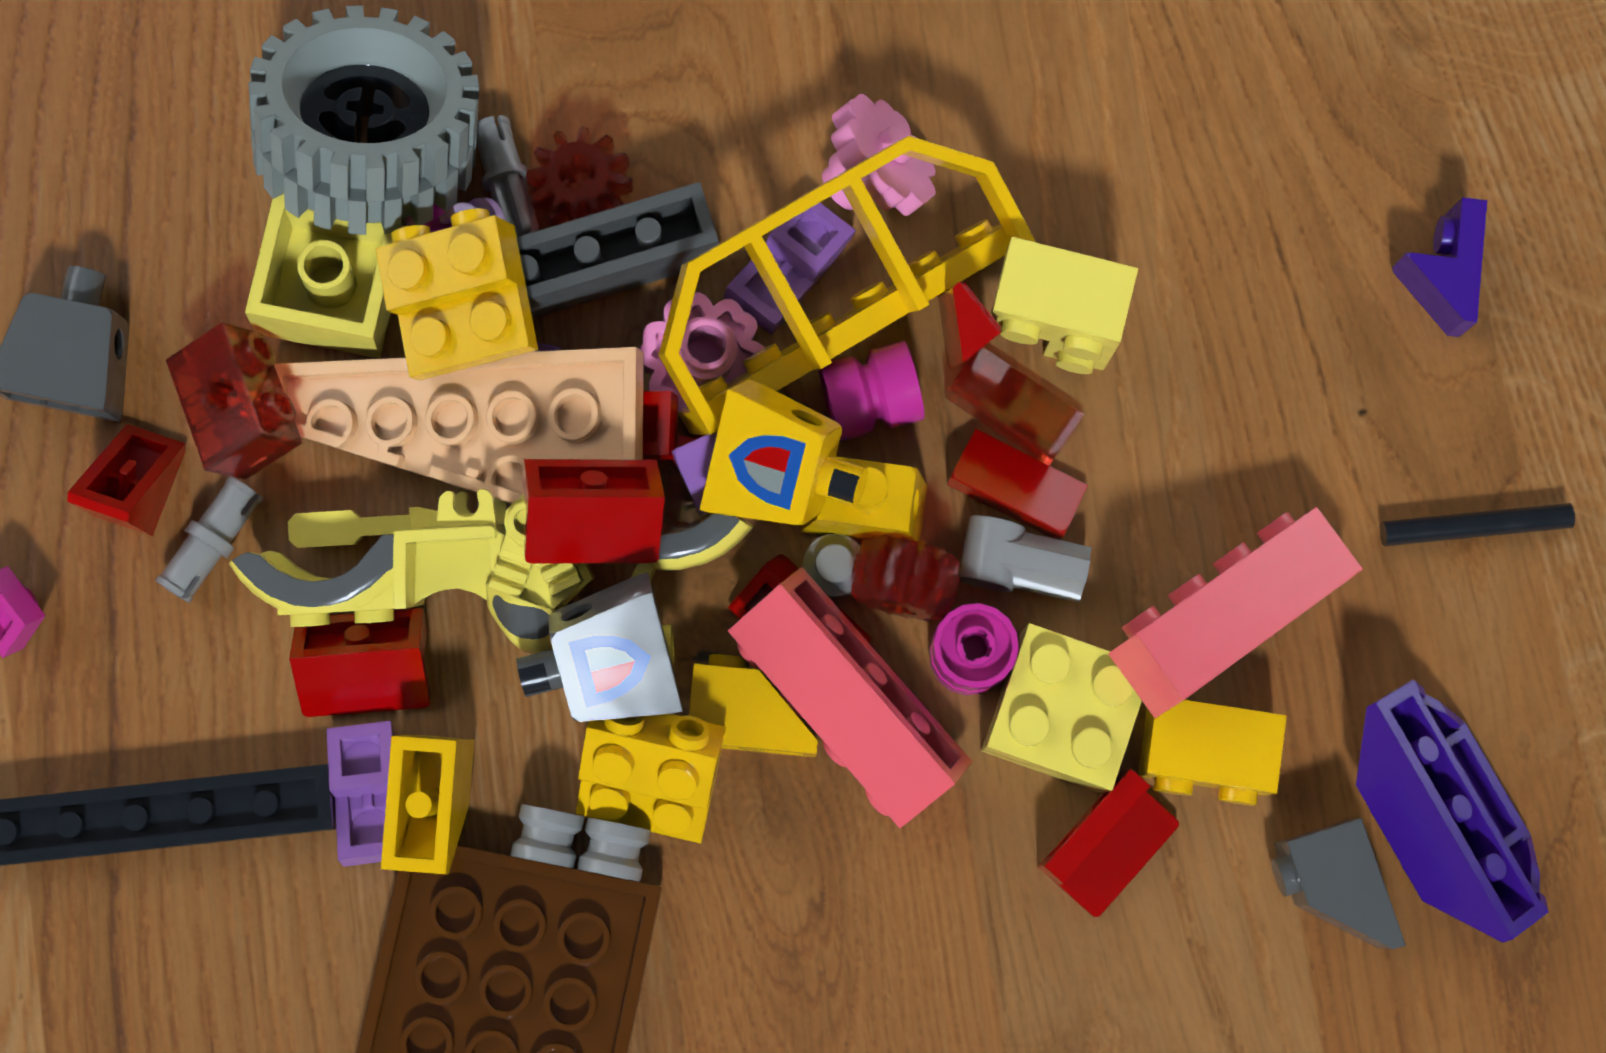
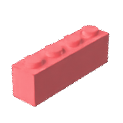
[1108,507,1363,718]
[728,567,973,828]

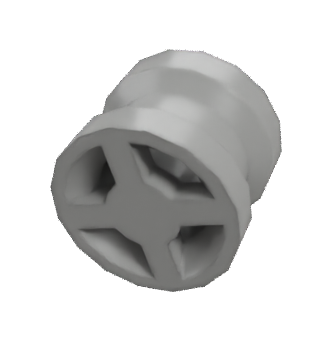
[510,804,585,868]
[577,818,651,882]

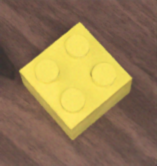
[245,194,403,359]
[981,623,1142,794]

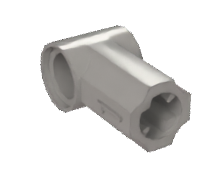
[957,515,1092,603]

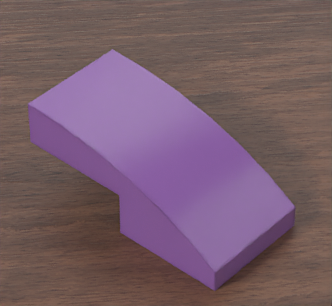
[724,192,856,335]
[327,721,395,867]

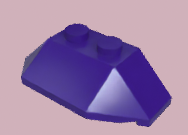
[1356,680,1549,943]

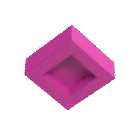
[0,566,46,658]

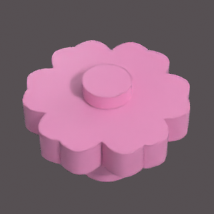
[822,94,936,216]
[640,292,765,416]

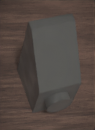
[1271,818,1406,949]

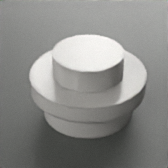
[803,533,867,598]

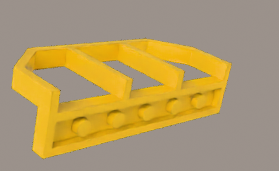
[658,136,1036,435]

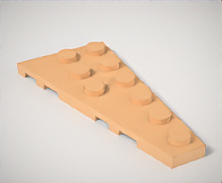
[270,347,644,504]

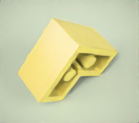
[990,236,1138,374]

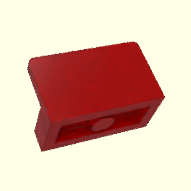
[523,459,665,564]
[289,608,431,717]
[1038,769,1179,917]

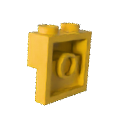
[375,208,538,381]
[575,714,726,844]

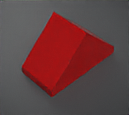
[67,424,186,536]

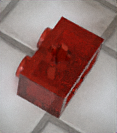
[166,322,303,480]

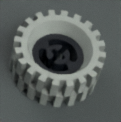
[248,6,479,235]

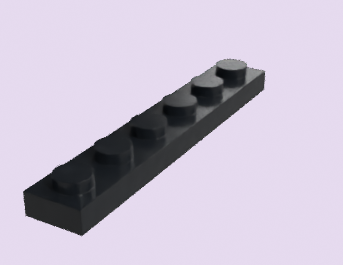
[0,764,336,867]

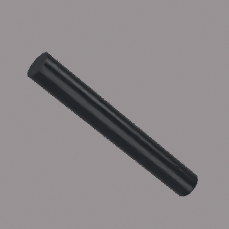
[1380,503,1575,546]

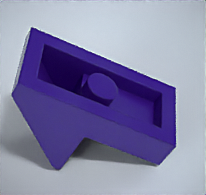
[1392,197,1487,337]

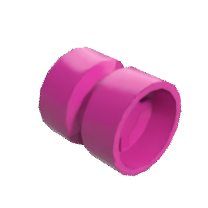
[818,340,925,442]
[928,603,1019,696]

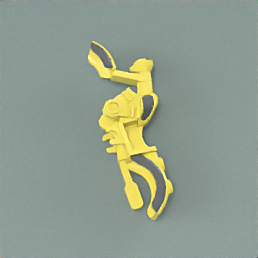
[229,489,753,664]

